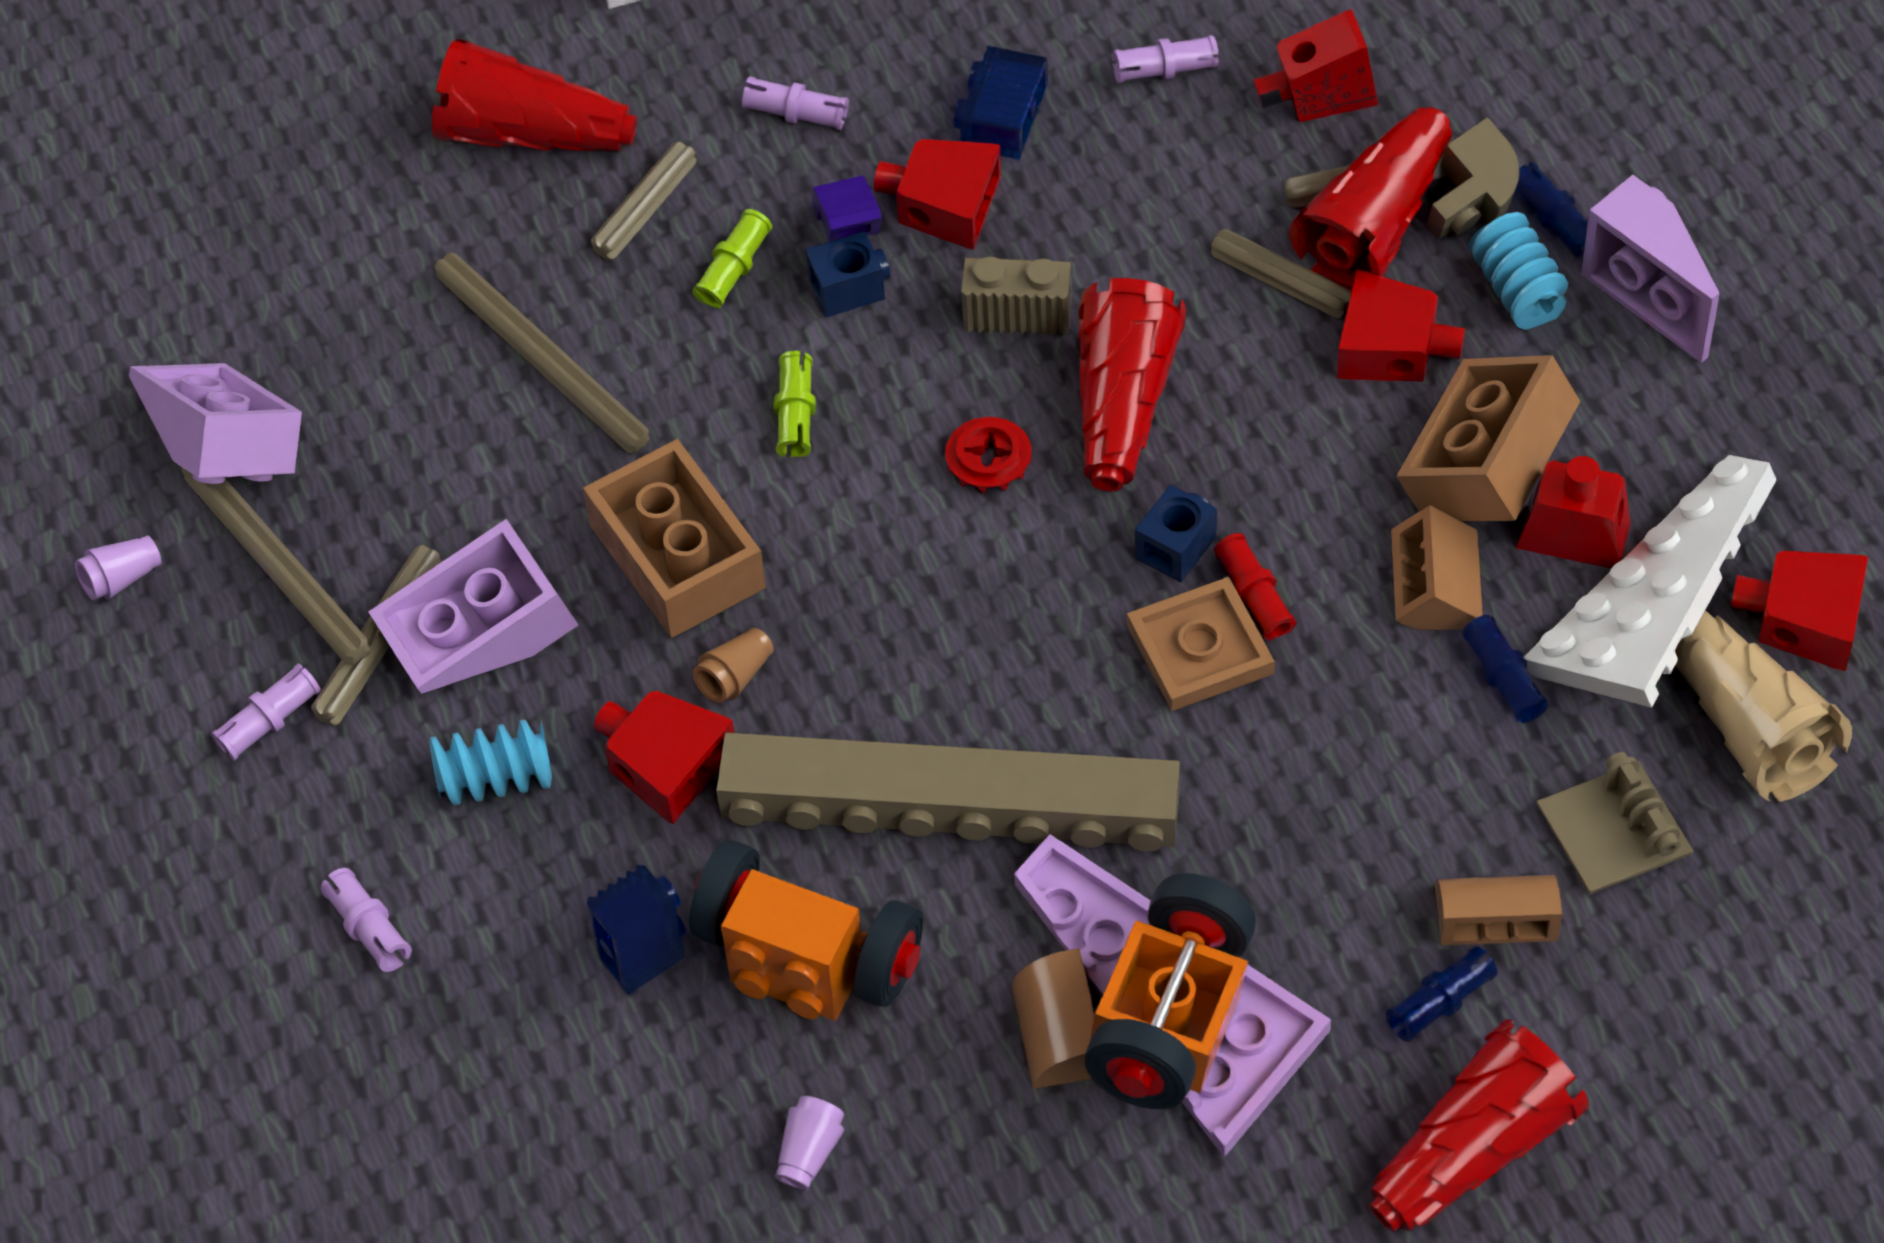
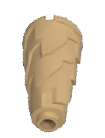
[1675,610,1852,802]

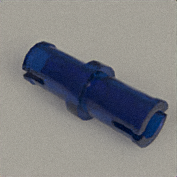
[1515,162,1588,257]
[1462,615,1549,723]
[1385,946,1498,1042]

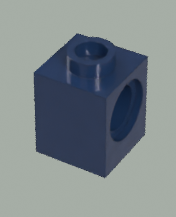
[806,231,890,318]
[1135,484,1217,583]

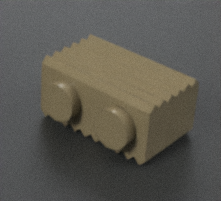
[962,257,1072,336]

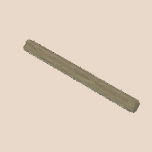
[434,252,650,454]
[181,467,370,665]

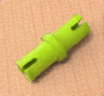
[692,209,773,309]
[773,350,816,457]

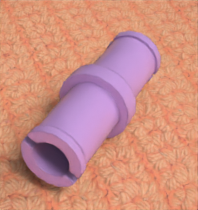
[1112,35,1219,83]
[742,76,849,130]
[211,663,321,761]
[321,868,412,972]

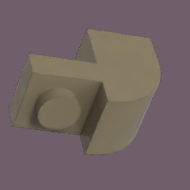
[1426,117,1519,239]

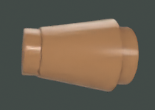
[693,628,774,703]

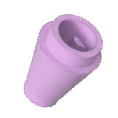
[75,535,161,600]
[775,1096,845,1190]

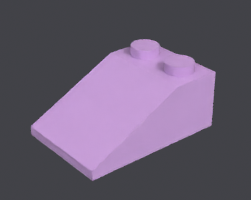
[1581,175,1720,363]
[129,363,302,484]
[368,519,578,694]

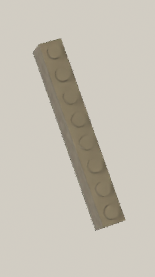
[717,733,1180,852]

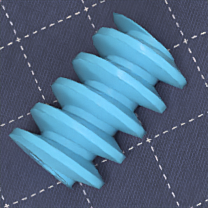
[1469,212,1568,330]
[429,720,552,806]

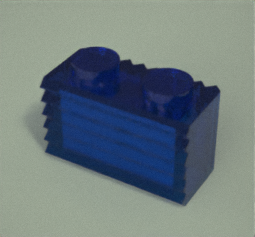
[954,45,1048,160]
[587,865,686,995]

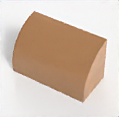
[1391,505,1483,630]
[1435,875,1562,945]
[1012,948,1094,1089]

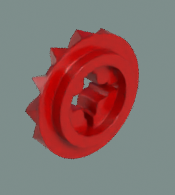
[945,417,1032,494]

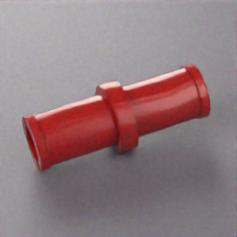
[1213,533,1297,641]

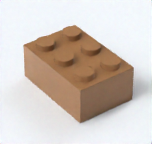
[1396,355,1580,521]
[583,439,766,639]

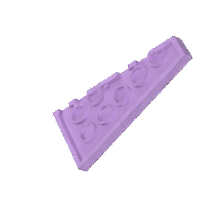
[1014,834,1331,1157]

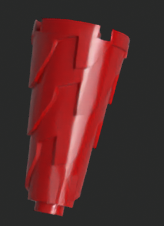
[432,38,638,152]
[1289,107,1453,291]
[1079,278,1187,492]
[1369,1019,1589,1232]

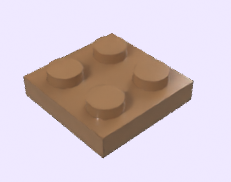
[1127,577,1275,711]

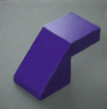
[812,175,882,242]

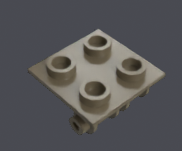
[1536,752,1694,895]

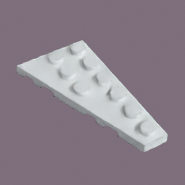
[1522,455,1776,708]

